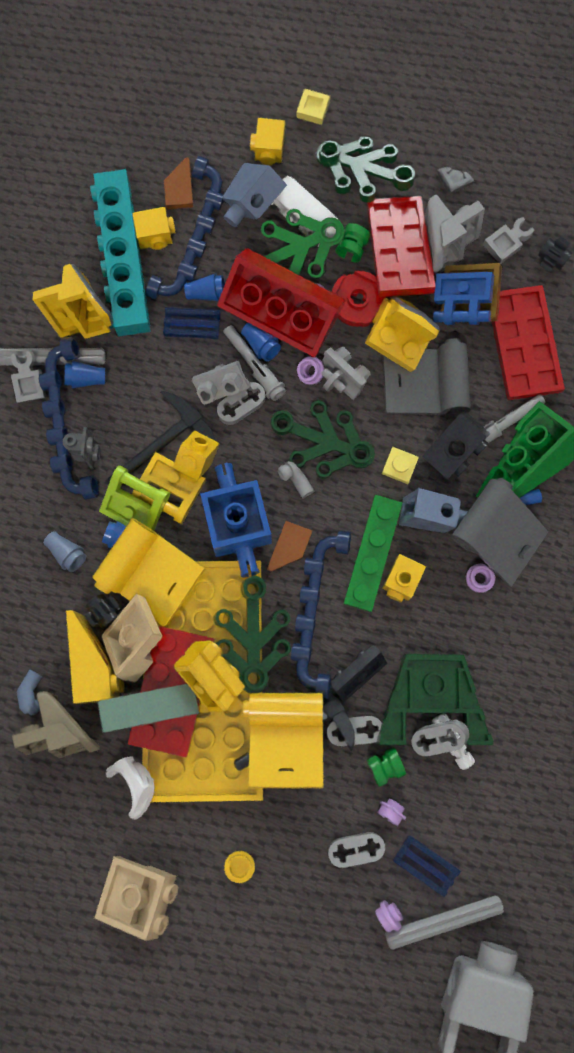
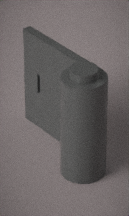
[382,338,471,415]
[451,478,548,587]

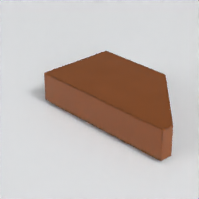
[164,158,193,209]
[267,521,312,572]

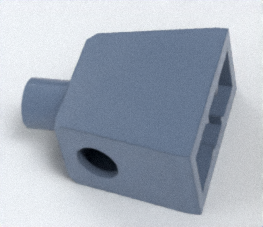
[223,163,287,227]
[399,488,468,533]

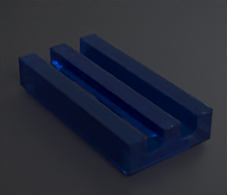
[163,307,220,339]
[393,835,461,898]

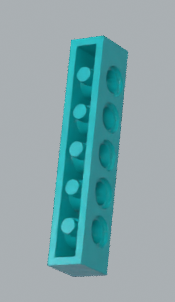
[90,169,151,337]

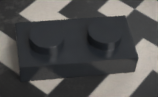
[329,644,388,702]

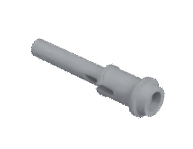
[223,325,286,401]
[483,394,545,443]

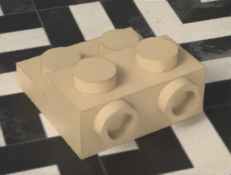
[102,594,162,683]
[94,856,178,941]

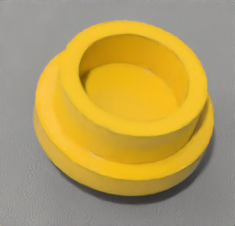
[224,851,255,883]

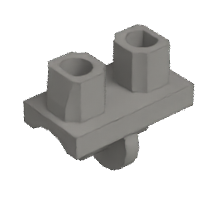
[321,347,371,400]
[192,361,250,405]

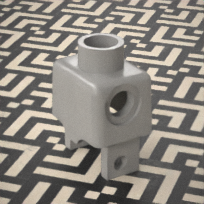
[438,941,533,1053]

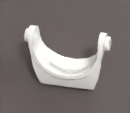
[106,756,154,819]

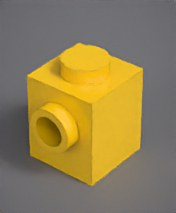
[250,118,285,165]
[132,207,176,250]
[173,430,220,480]
[382,554,426,602]

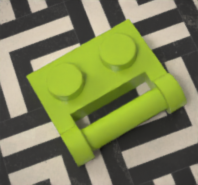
[99,465,170,531]

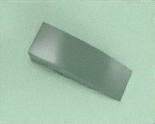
[98,684,199,733]

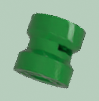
[335,223,371,263]
[366,747,406,787]

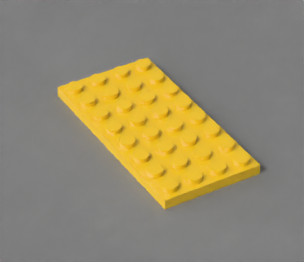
[142,561,263,802]

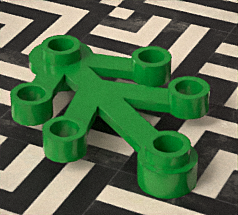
[261,209,345,279]

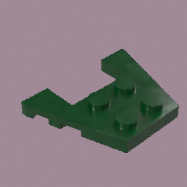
[377,654,493,745]

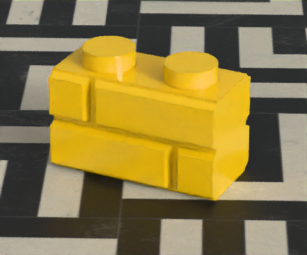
[173,640,245,712]

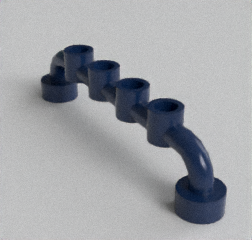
[145,156,224,300]
[38,336,99,499]
[291,530,351,699]

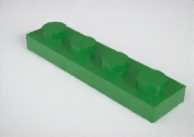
[344,495,403,612]

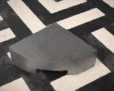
[437,167,474,195]

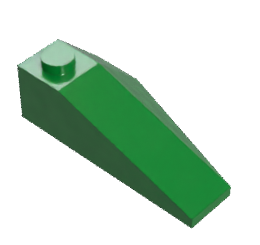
[476,401,574,498]

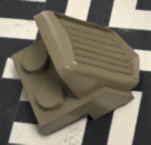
[12,691,100,758]

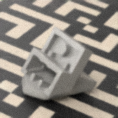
[425,195,485,273]

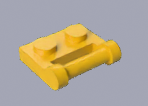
[132,452,206,524]

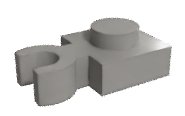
[483,217,534,264]
[11,351,47,403]

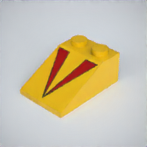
[66,610,124,704]

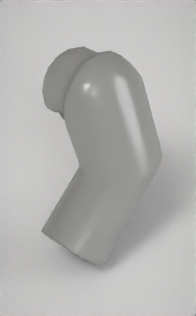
[278,461,314,498]

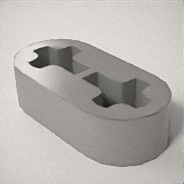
[217,382,265,425]
[327,716,382,746]
[411,720,469,756]
[328,832,385,868]

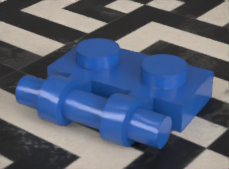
[433,272,494,325]

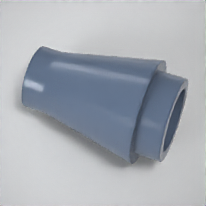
[43,531,86,572]

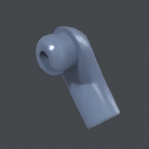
[17,669,43,715]

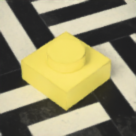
[297,89,330,125]
[382,447,419,484]

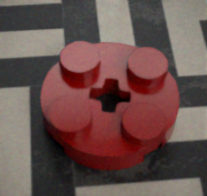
[332,271,386,327]

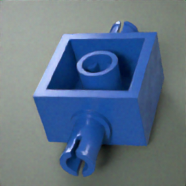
[200,463,272,577]

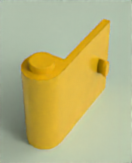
[92,518,206,627]
[243,693,323,788]

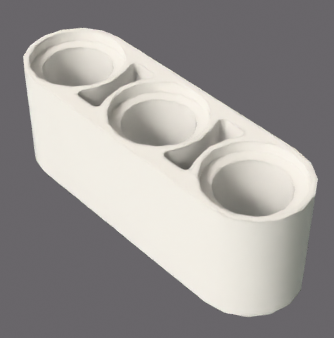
[271,176,338,247]

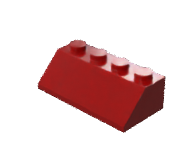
[217,248,346,358]

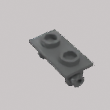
[63,427,100,469]

